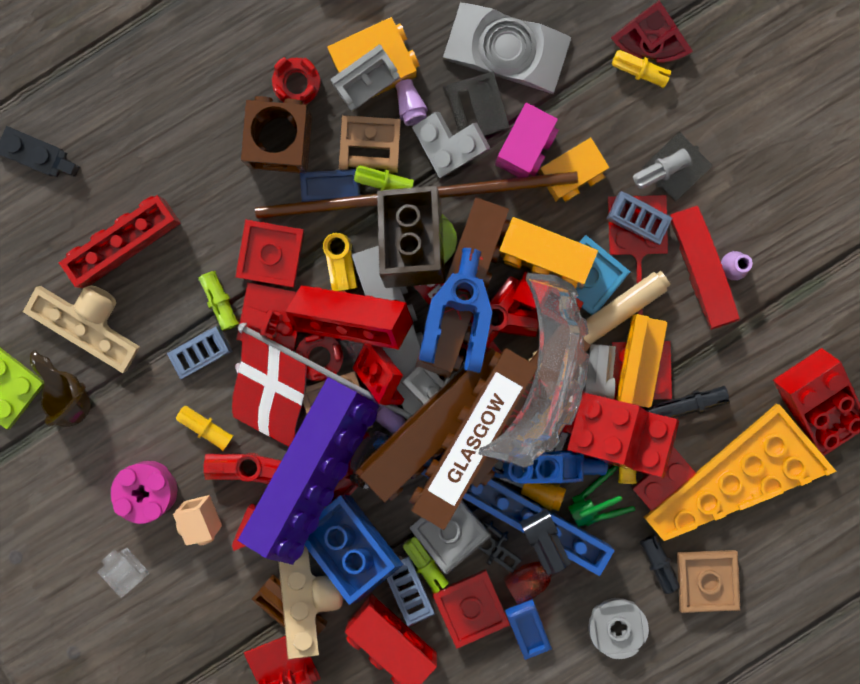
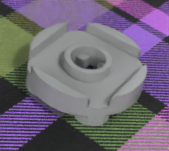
[588,598,649,659]

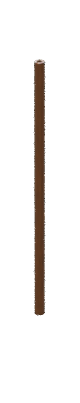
[255,171,578,219]

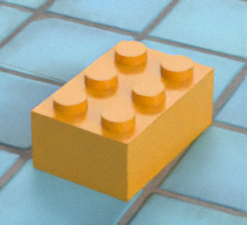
[499,217,598,291]

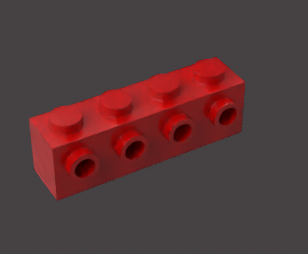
[58,195,181,289]
[285,285,413,350]

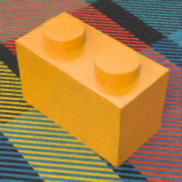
[538,137,609,202]

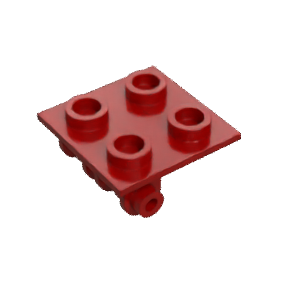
[244,636,321,684]

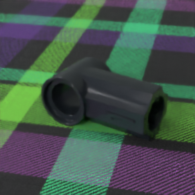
[520,509,571,575]

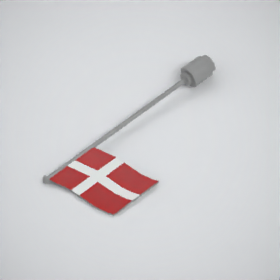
[232,323,445,452]

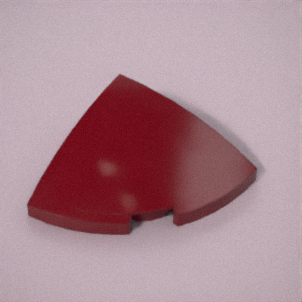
[611,0,693,63]

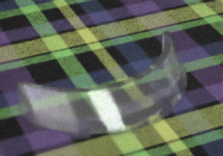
[478,273,589,467]

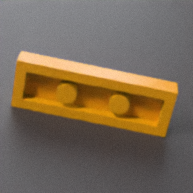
[616,314,667,408]

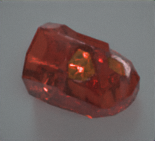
[503,561,552,604]

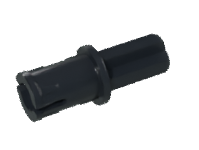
[640,535,679,594]

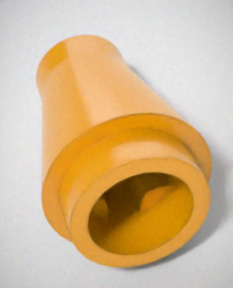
[521,483,566,511]

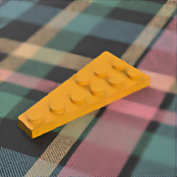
[643,404,837,541]

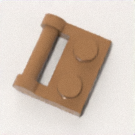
[339,115,401,173]

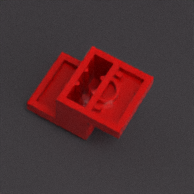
[567,392,680,478]

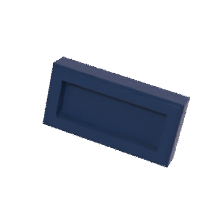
[300,169,360,202]

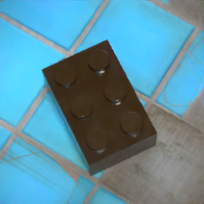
[377,185,445,288]

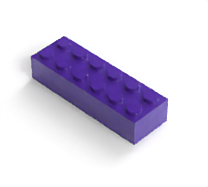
[237,377,380,565]

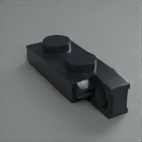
[0,126,80,177]

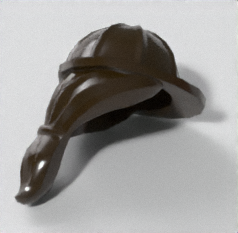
[30,350,91,427]

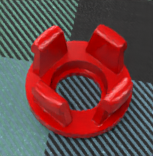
[272,57,321,105]
[296,334,344,381]

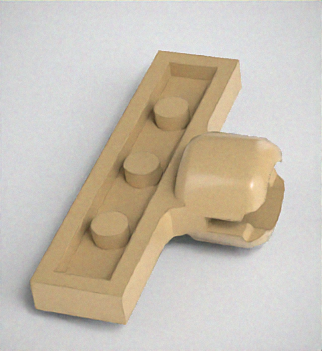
[23,285,140,373]
[278,545,343,660]

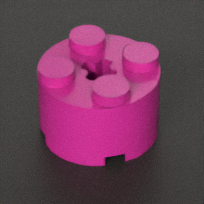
[111,461,178,524]

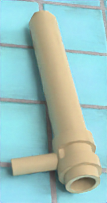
[528,271,670,397]

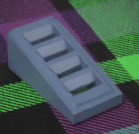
[606,191,672,245]
[167,326,233,379]
[387,557,435,627]

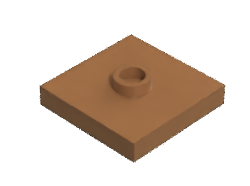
[677,550,740,613]

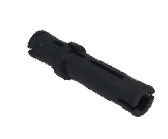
[643,386,730,418]

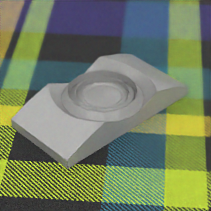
[443,2,571,94]

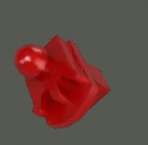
[241,306,294,338]

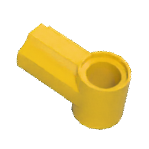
[323,233,358,291]

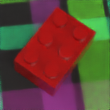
[345,594,437,684]

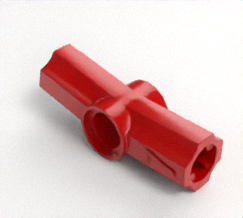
[204,453,282,484]

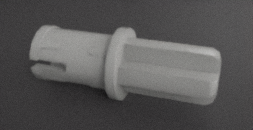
[633,148,692,189]

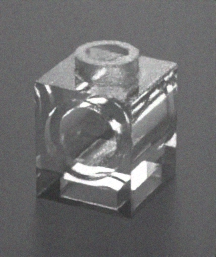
[98,547,150,598]

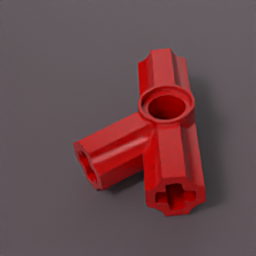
[460,276,540,355]

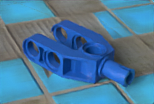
[419,248,492,373]
[492,451,608,484]

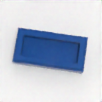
[505,599,552,660]

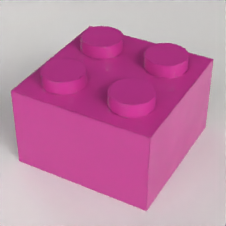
[495,103,559,178]

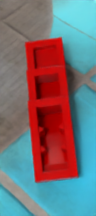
[670,205,740,330]

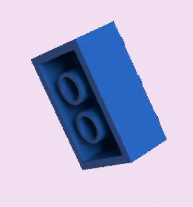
[304,495,404,605]

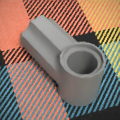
[583,344,616,399]

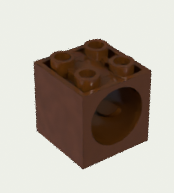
[241,96,312,173]

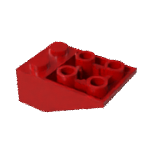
[773,348,860,456]

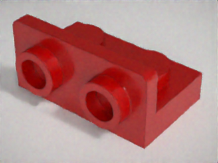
[353,344,404,406]

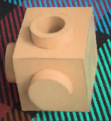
[173,495,222,546]

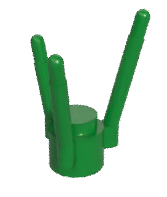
[568,465,635,527]

